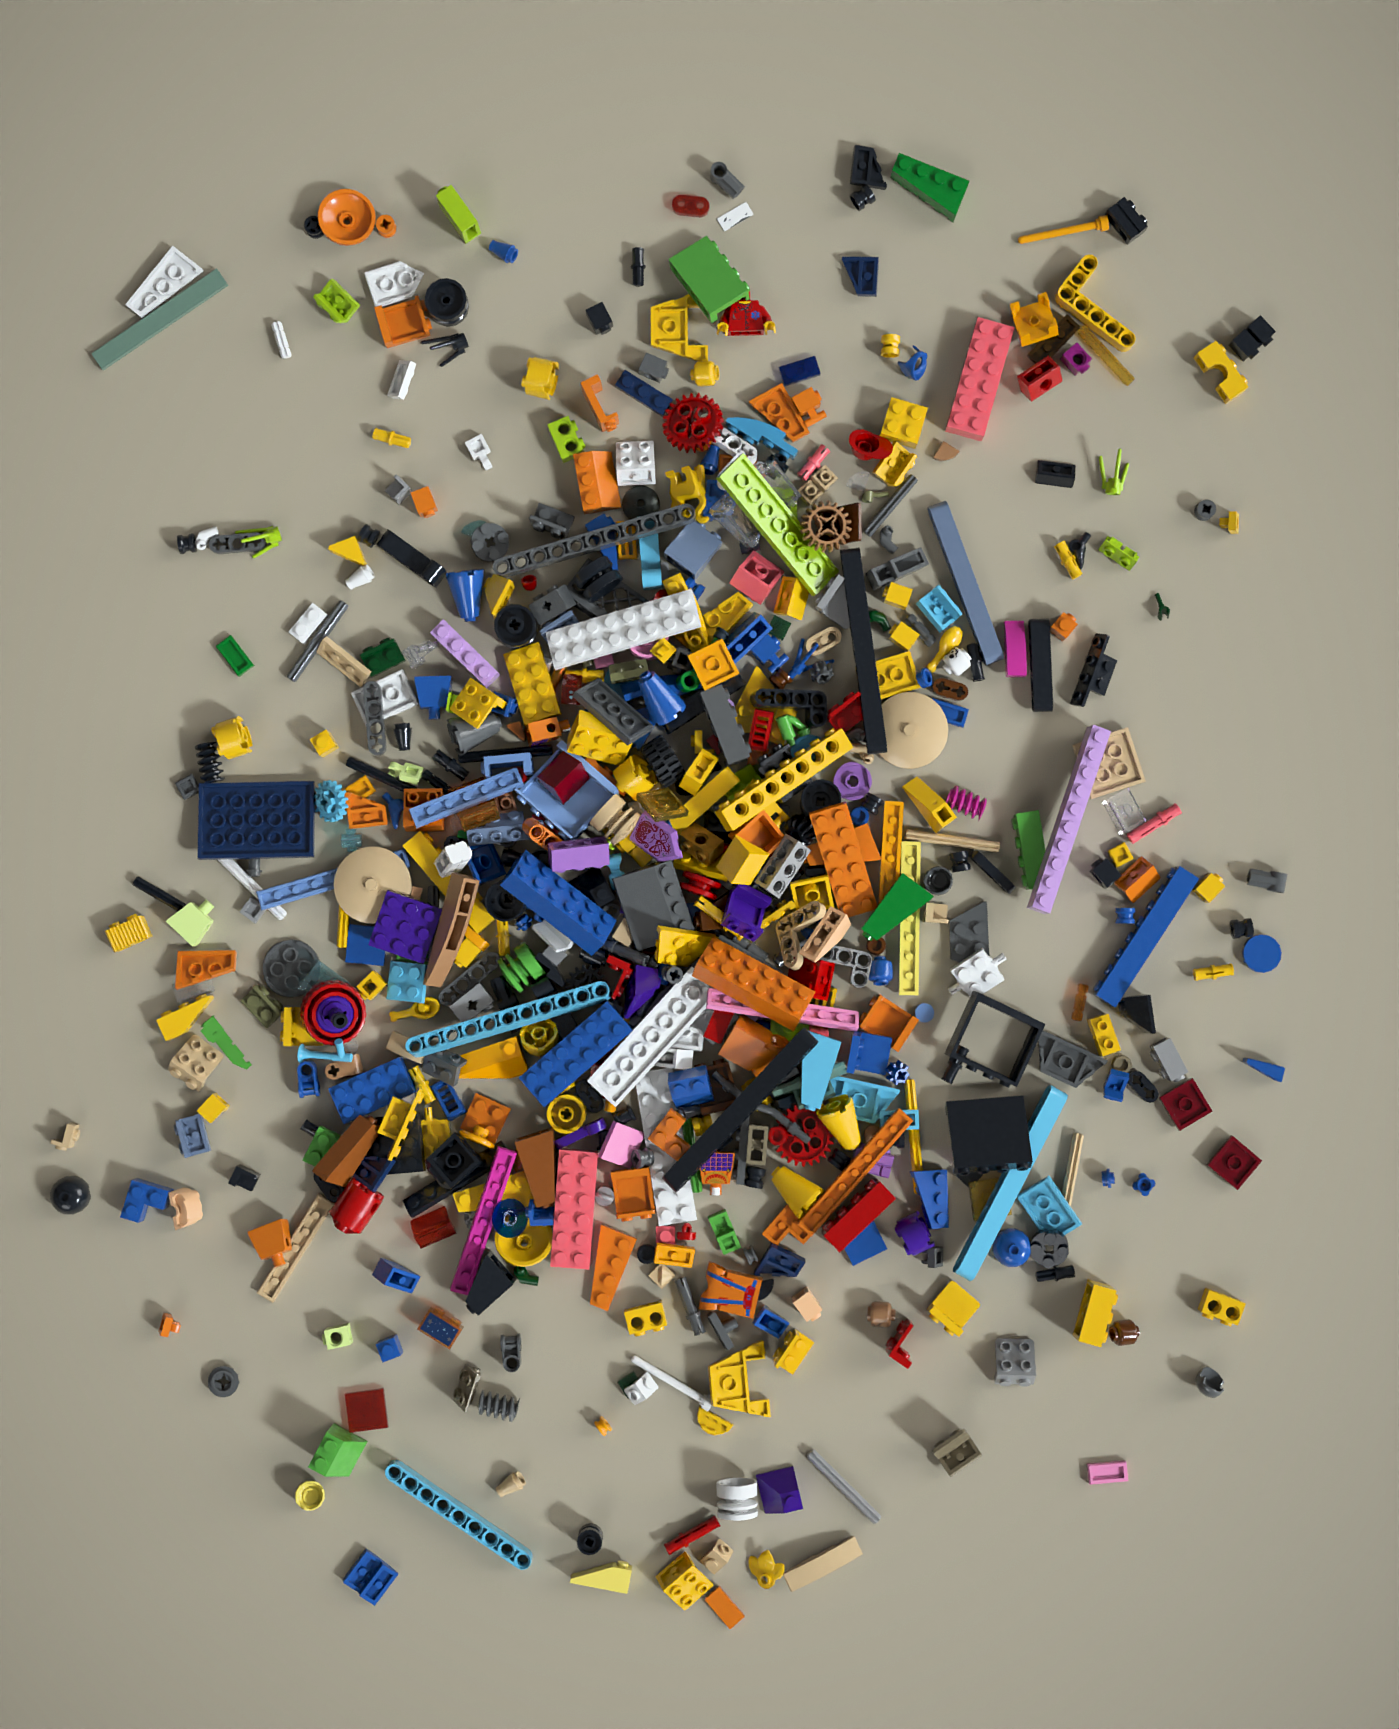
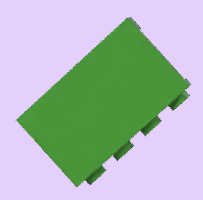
[669,236,750,324]

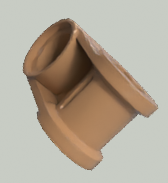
[325,1054,364,1080]

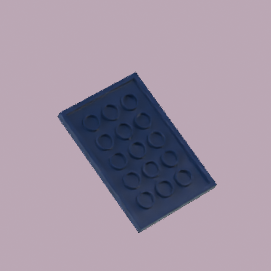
[197,781,315,860]

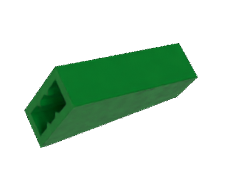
[860,873,934,941]

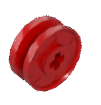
[679,870,721,900]

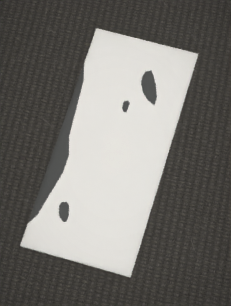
[717,202,754,232]

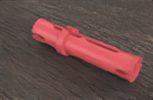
[1126,803,1182,844]

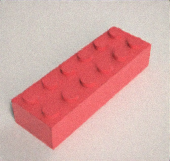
[945,317,1015,441]
[550,1148,599,1270]

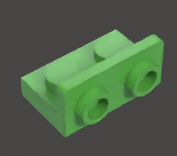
[302,1125,341,1166]

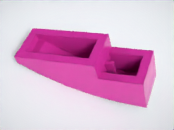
[1004,621,1027,677]

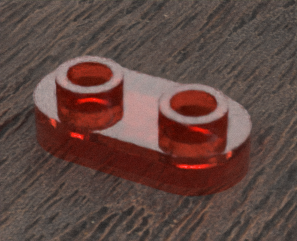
[672,195,710,218]

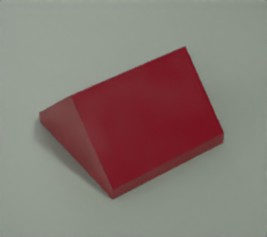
[536,751,590,805]

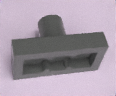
[706,1311,739,1350]

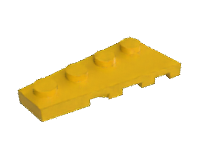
[453,1171,536,1212]

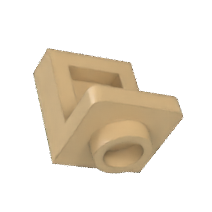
[50,1123,80,1151]
[700,1539,733,1575]

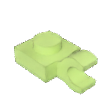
[388,762,424,785]

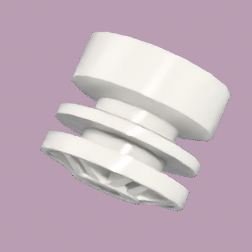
[716,1477,758,1521]

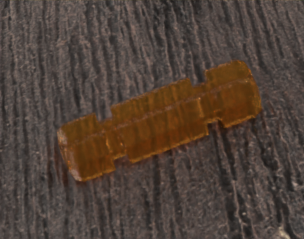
[1071,983,1089,1021]

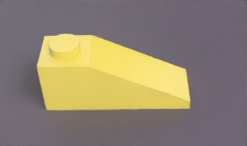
[570,1561,632,1594]

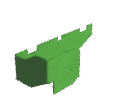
[200,1015,252,1070]

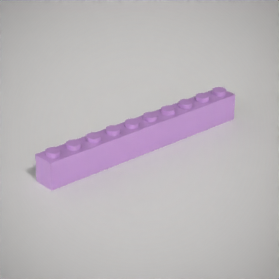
[1027,725,1111,914]

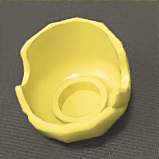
[295,1480,325,1511]

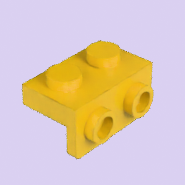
[872,441,917,487]

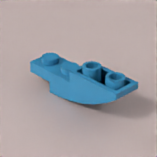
[725,417,798,460]

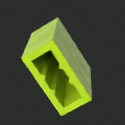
[436,185,481,244]

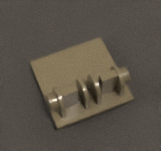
[453,1364,481,1412]

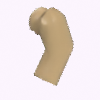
[849,743,874,764]

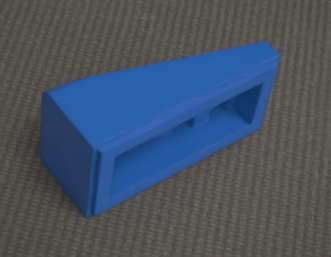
[1242,1057,1285,1082]
[430,1081,467,1121]

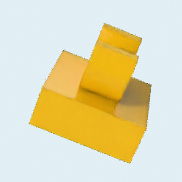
[1219,511,1239,534]
[650,638,677,664]

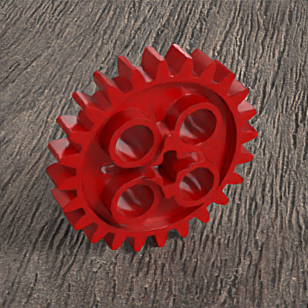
[662,393,724,453]
[773,1105,834,1167]

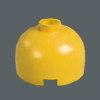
[520,1019,559,1057]

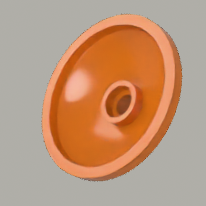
[318,189,376,246]

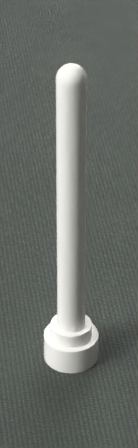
[631,1355,712,1412]

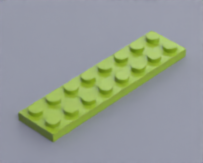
[716,453,839,596]

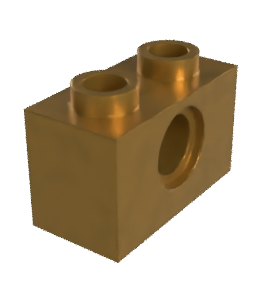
[679,822,724,866]

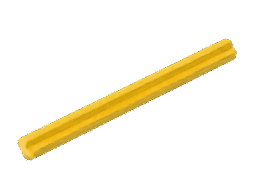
[904,1079,923,1194]

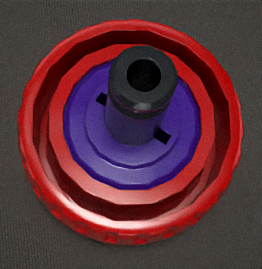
[300,979,366,1046]

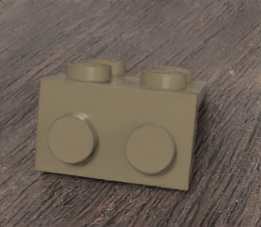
[932,1429,982,1477]

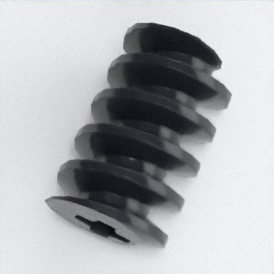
[195,742,225,783]

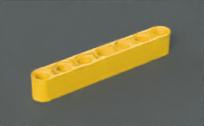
[629,766,741,867]

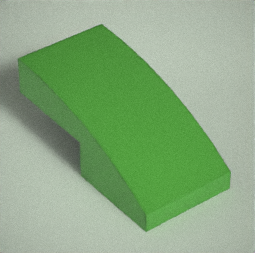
[708,1209,741,1255]

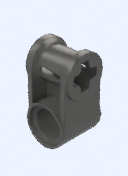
[500,1333,522,1372]

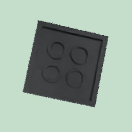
[367,1113,426,1175]

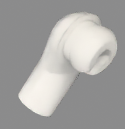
[195,526,219,550]

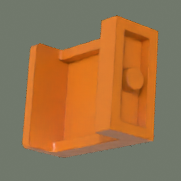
[374,295,432,348]
[580,374,619,432]
[859,994,919,1052]
[611,1166,655,1222]

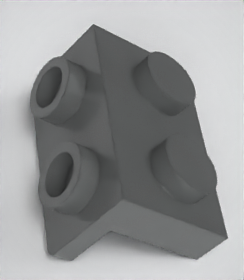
[422,1050,467,1087]

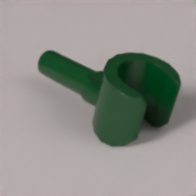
[1155,593,1170,621]

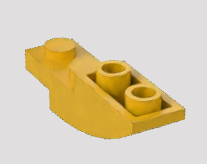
[662,573,709,652]

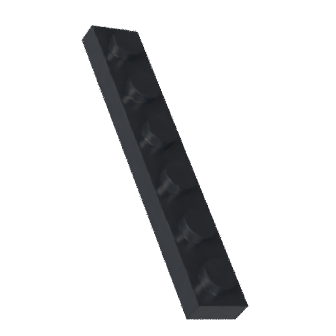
[403,1140,506,1218]

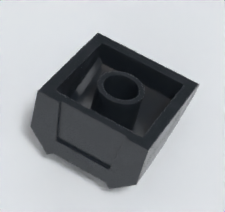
[425,1133,483,1189]

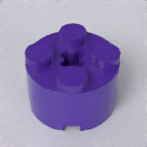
[894,1211,935,1256]

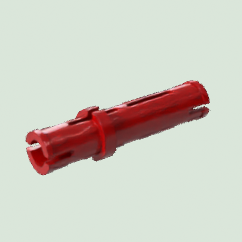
[664,1515,721,1555]

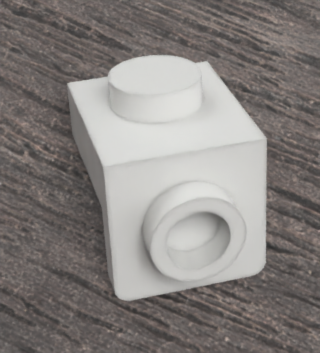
[624,1372,659,1405]

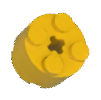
[521,357,559,400]
[211,716,253,760]
[613,754,658,801]
[547,1094,587,1134]

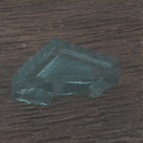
[461,520,486,537]

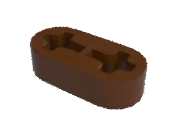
[932,678,968,701]

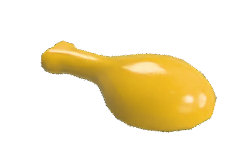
[926,626,962,673]
[389,997,440,1022]

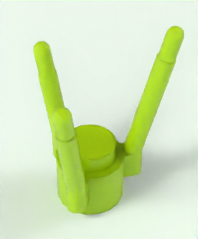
[1099,448,1129,495]
[235,526,282,558]

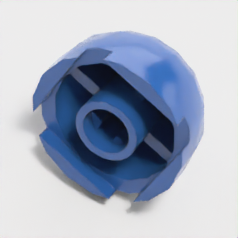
[992,1228,1031,1267]

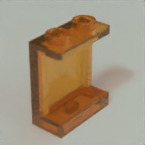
[448,777,501,832]

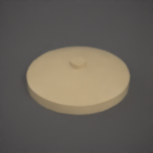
[879,692,948,769]
[334,847,412,924]

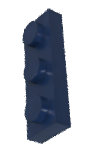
[615,370,673,417]

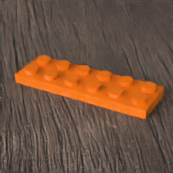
[809,801,877,918]

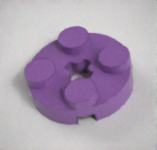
[833,762,872,801]

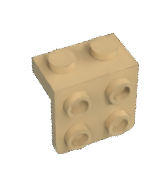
[168,1035,224,1092]

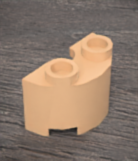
[168,1188,203,1230]

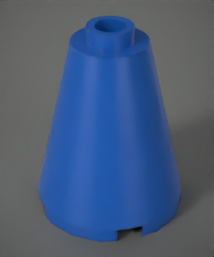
[445,569,484,622]
[638,671,686,726]

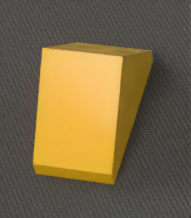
[328,536,367,566]

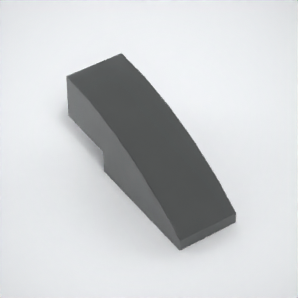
[866,547,929,591]

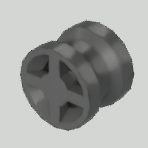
[1194,500,1216,521]
[631,1147,654,1169]

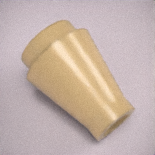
[496,1471,526,1497]

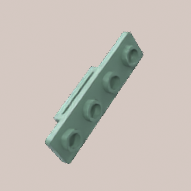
[772,1062,847,1109]

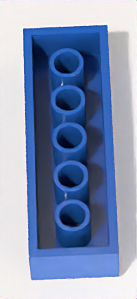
[500,850,617,956]
[519,1001,633,1107]

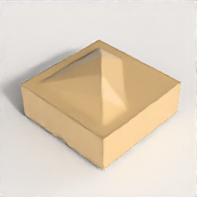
[648,1264,675,1289]

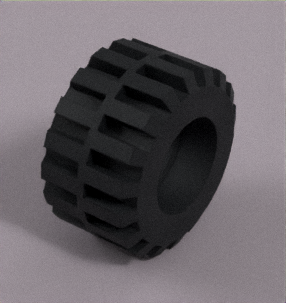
[641,735,685,788]

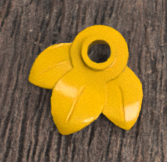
[748,1549,784,1589]

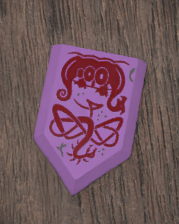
[630,809,683,862]

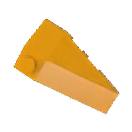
[459,1036,529,1079]

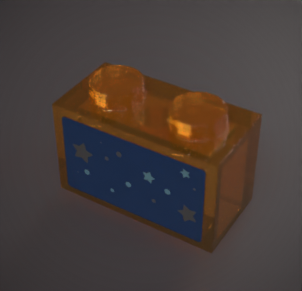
[417,1306,464,1350]

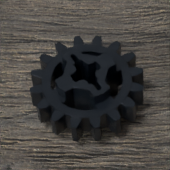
[565,965,607,1001]

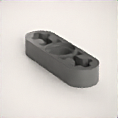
[209,533,266,554]

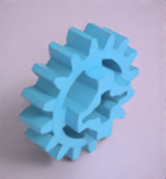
[314,780,348,822]

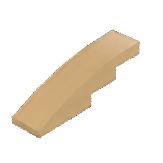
[783,1536,863,1592]

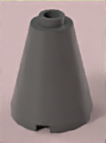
[447,713,502,756]

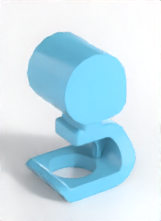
[607,853,625,891]

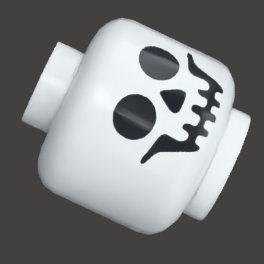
[942,648,971,676]

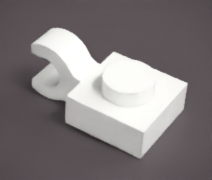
[465,434,492,471]

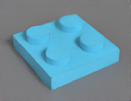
[386,961,428,1003]

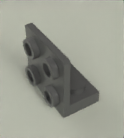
[529,503,575,539]

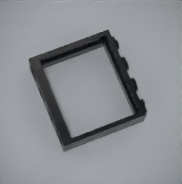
[944,991,1045,1088]

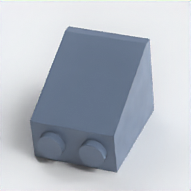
[664,521,722,581]

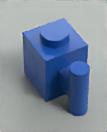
[750,634,789,674]

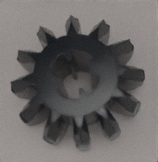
[785,814,816,846]

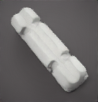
[271,321,291,359]

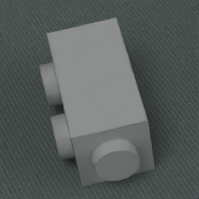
[1150,1037,1188,1082]

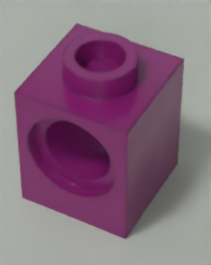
[1060,342,1092,376]

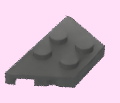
[949,901,990,963]
[1039,1031,1108,1088]

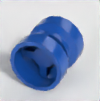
[685,577,706,600]

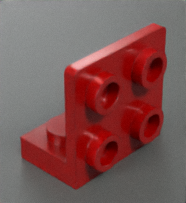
[827,692,863,733]
[606,955,633,1000]
[788,956,835,1001]
[885,1318,914,1369]

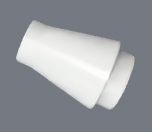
[345,564,375,590]

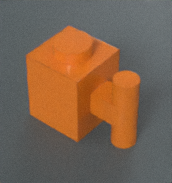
[791,387,827,428]

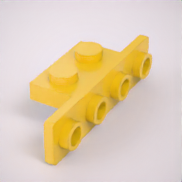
[377,1086,425,1161]

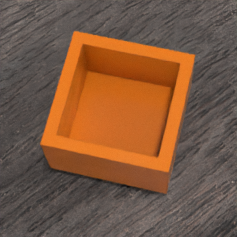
[728,810,785,855]

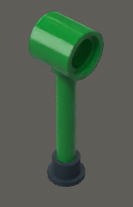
[676,627,729,693]

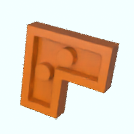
[648,1108,691,1161]
[762,1204,811,1245]

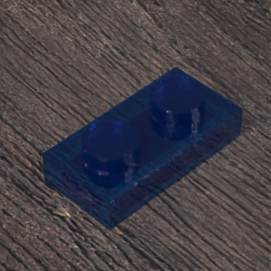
[779,356,821,387]

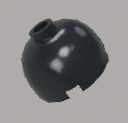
[50,1176,91,1215]

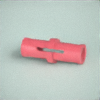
[797,444,830,481]

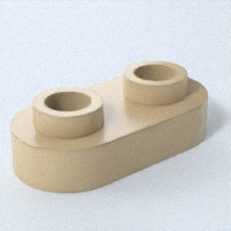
[805,627,842,656]

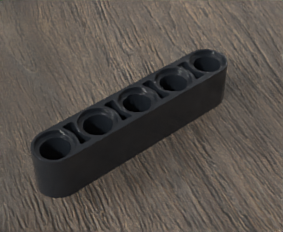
[1028,618,1053,712]
[662,674,746,734]

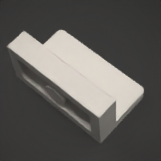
[532,920,574,953]

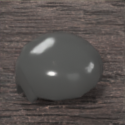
[923,866,953,896]
[1196,1367,1224,1398]

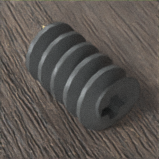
[478,1390,520,1422]

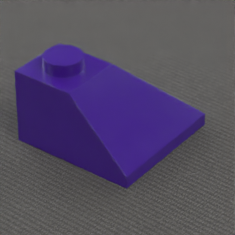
[624,965,661,1019]
[756,1466,803,1514]

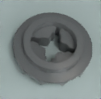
[208,1365,240,1397]

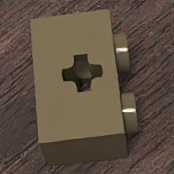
[746,1124,768,1165]

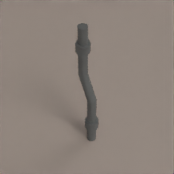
[711,1071,811,1144]

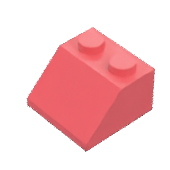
[730,551,785,605]

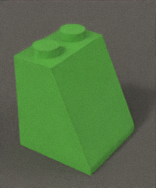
[308,1423,368,1477]

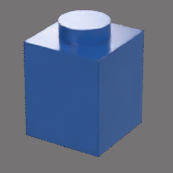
[376,1334,404,1363]

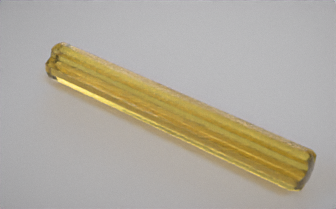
[1077,325,1135,386]

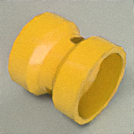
[881,334,900,358]
[691,1114,713,1137]

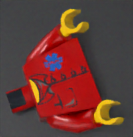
[716,291,776,336]

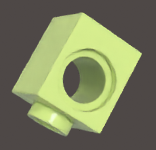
[322,1323,353,1350]

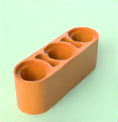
[522,818,564,851]

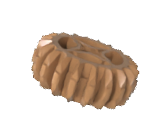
[800,500,852,553]

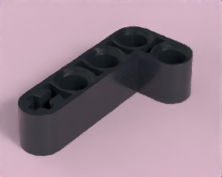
[376,529,447,588]
[750,688,827,729]
[530,976,578,1040]

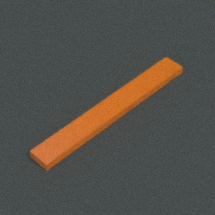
[797,1107,913,1237]

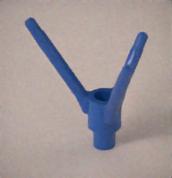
[788,638,834,679]

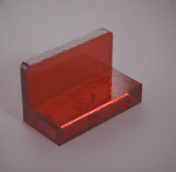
[410,1206,457,1249]

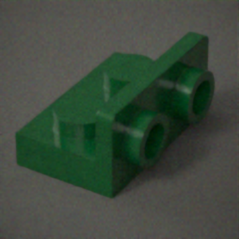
[359,638,406,678]

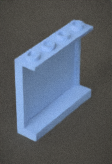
[514,740,620,841]

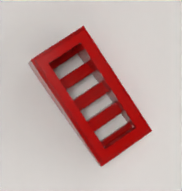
[748,708,774,752]

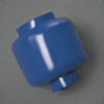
[869,956,893,986]

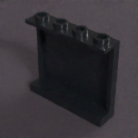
[945,1095,1033,1176]

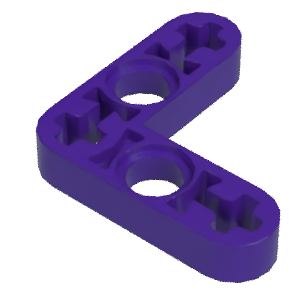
[554,1117,607,1150]

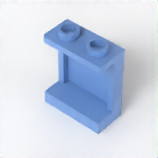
[481,753,534,778]

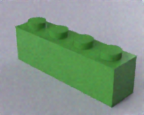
[1011,810,1046,890]

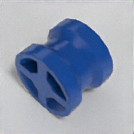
[1116,908,1135,924]

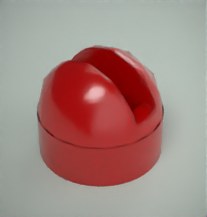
[521,575,537,591]

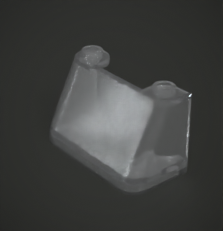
[709,460,801,548]

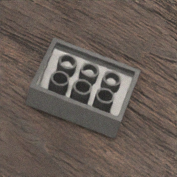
[612,860,695,951]

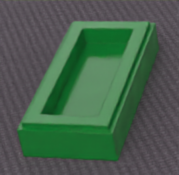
[216,635,255,677]

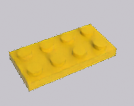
[503,642,562,726]

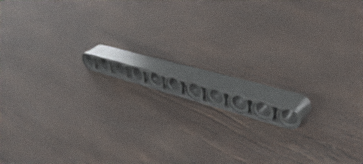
[493,504,696,578]

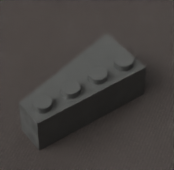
[699,684,752,767]

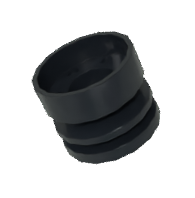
[800,779,842,821]
[485,879,528,921]

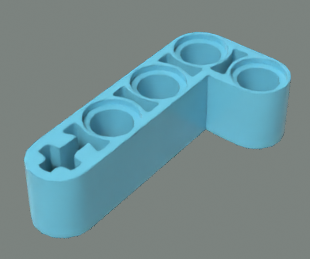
[637,517,662,590]

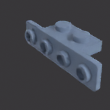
[466,811,544,846]

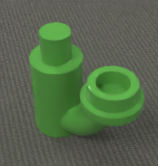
[776,714,811,746]

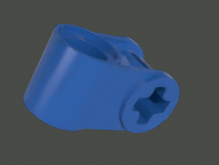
[297,1060,320,1098]

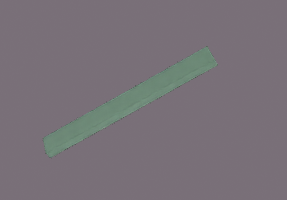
[91,268,229,371]

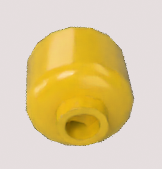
[690,361,720,387]

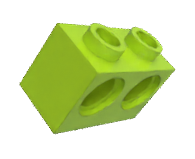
[547,416,586,463]

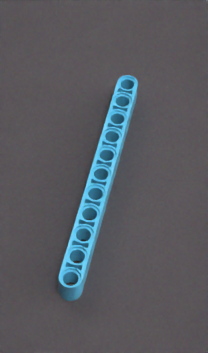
[405,981,611,1058]
[953,1085,1068,1281]

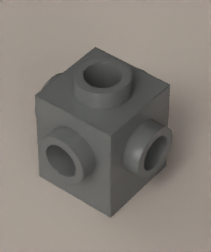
[666,646,693,675]

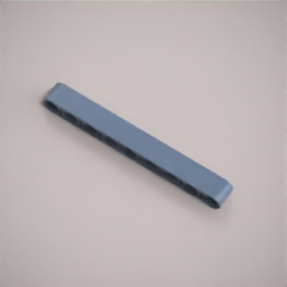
[927,501,1004,665]

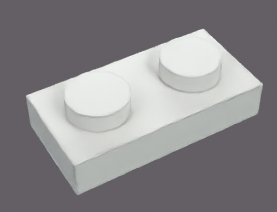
[387,360,416,400]
[289,603,328,645]

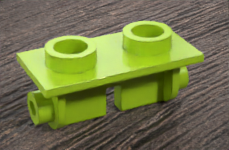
[1098,536,1139,571]

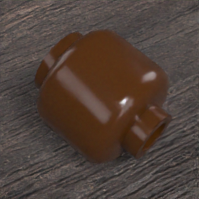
[1109,1319,1140,1346]

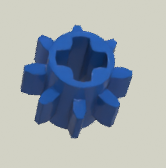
[885,1060,910,1085]

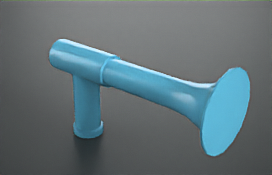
[297,1038,353,1063]

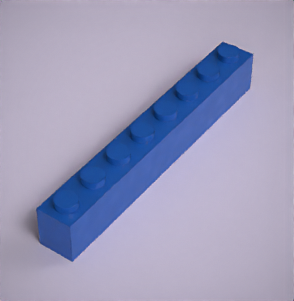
[1093,866,1199,1008]

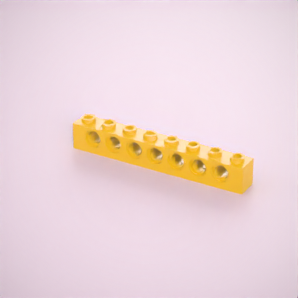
[715,728,854,832]

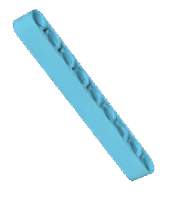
[385,1460,533,1570]

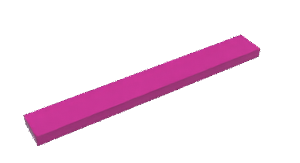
[450,1146,517,1295]

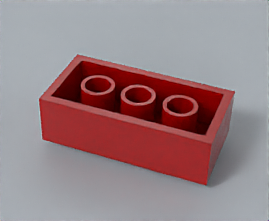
[821,1178,896,1253]

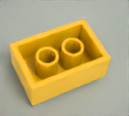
[567,710,632,766]
[1072,1279,1118,1347]

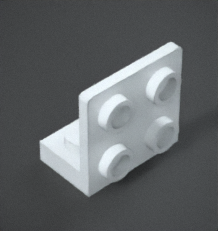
[616,440,656,486]

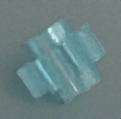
[341,828,362,852]

